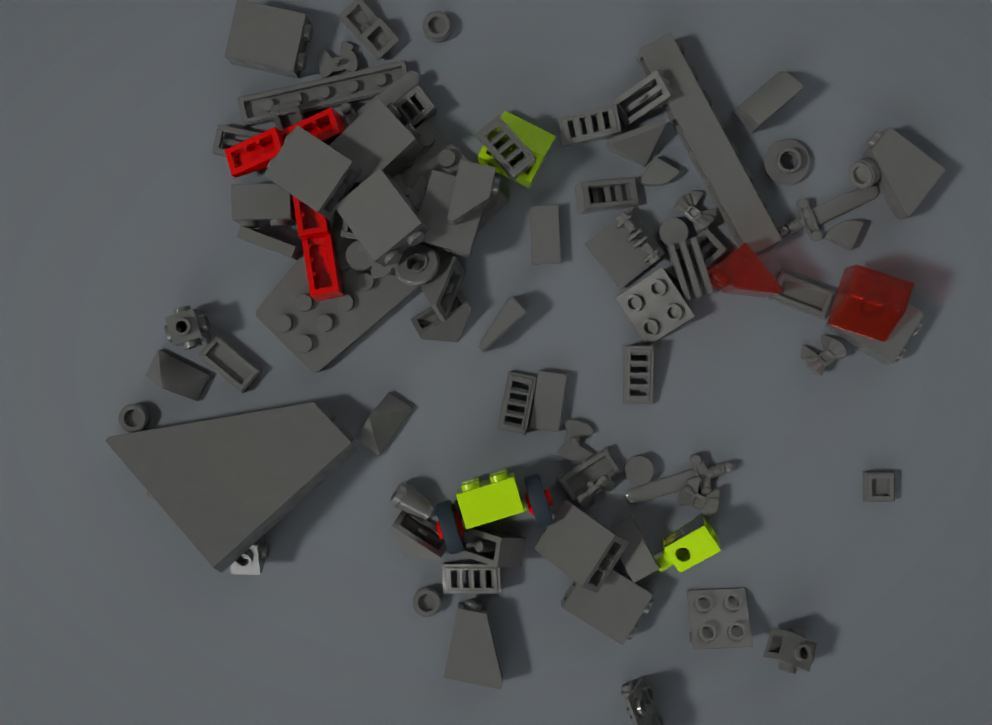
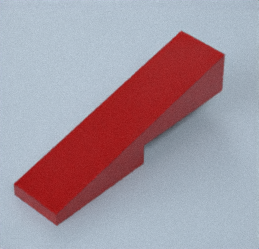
[224,107,346,178]
[292,195,344,302]

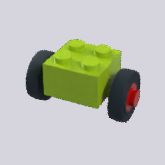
[436,469,554,554]

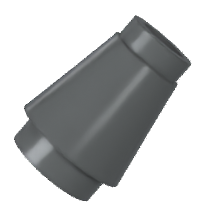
[390,482,435,520]

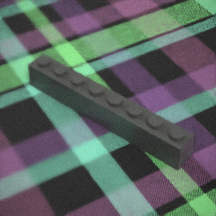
[636,33,782,259]

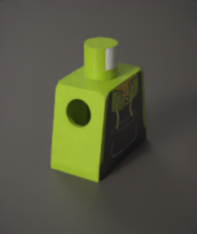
[654,513,721,572]

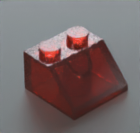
[707,242,783,298]
[827,264,915,342]

